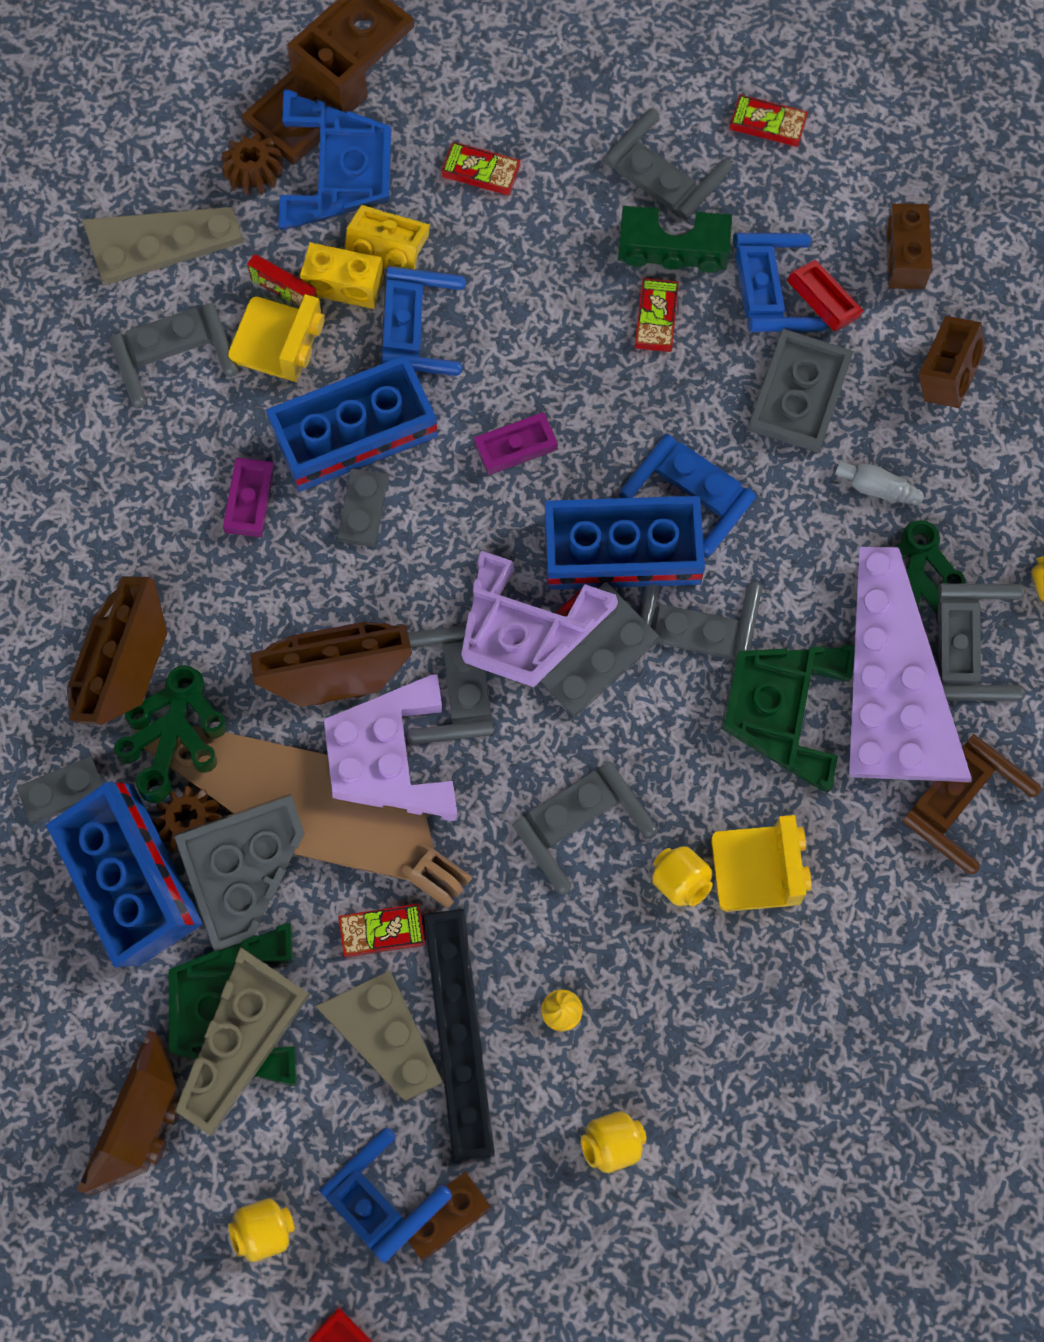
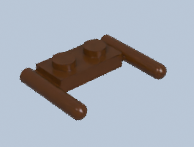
[902,734,1042,875]

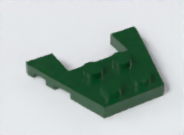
[721,645,855,792]
[168,923,297,1087]

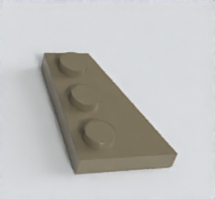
[315,971,443,1102]

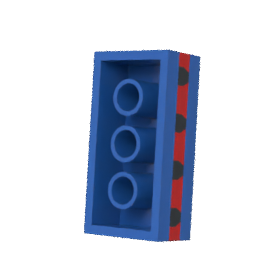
[266,354,438,492]
[544,496,705,590]
[46,782,203,968]

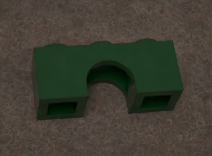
[618,205,732,273]

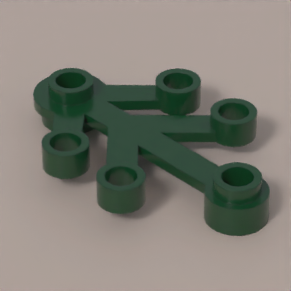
[894,520,966,624]
[114,665,227,803]

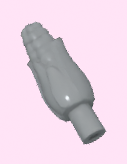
[835,461,924,505]

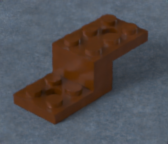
[241,0,415,165]

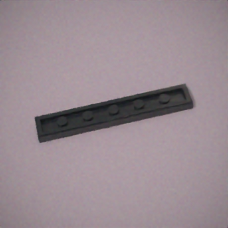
[424,909,495,1162]

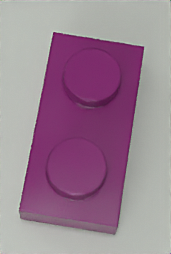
[474,412,558,476]
[223,458,275,538]

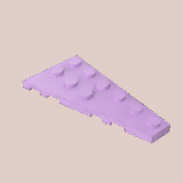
[849,547,972,782]

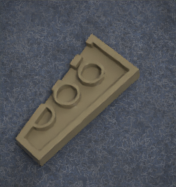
[82,207,244,286]
[175,947,310,1137]

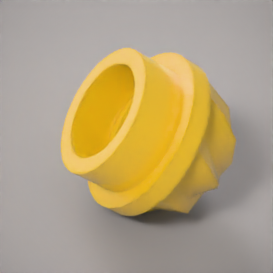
[541,990,583,1032]

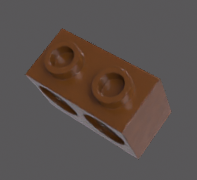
[885,203,932,289]
[919,316,986,409]
[404,1171,492,1262]

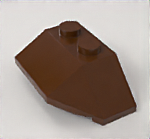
[67,576,168,725]
[251,621,412,707]
[76,1030,182,1196]

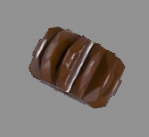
[221,132,283,197]
[153,786,222,853]

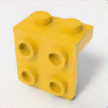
[228,294,325,383]
[711,815,811,912]

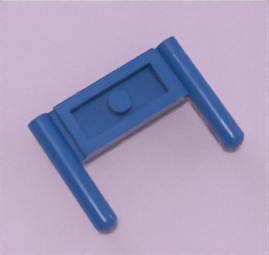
[733,233,827,332]
[380,266,466,376]
[618,434,757,557]
[319,1128,452,1264]

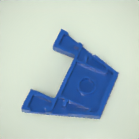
[279,90,392,230]

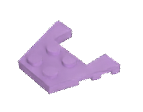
[461,551,618,687]
[324,674,457,821]

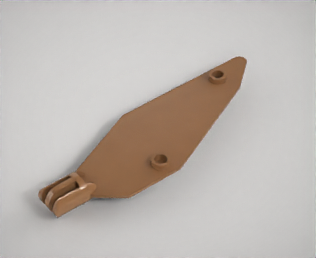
[137,726,473,909]

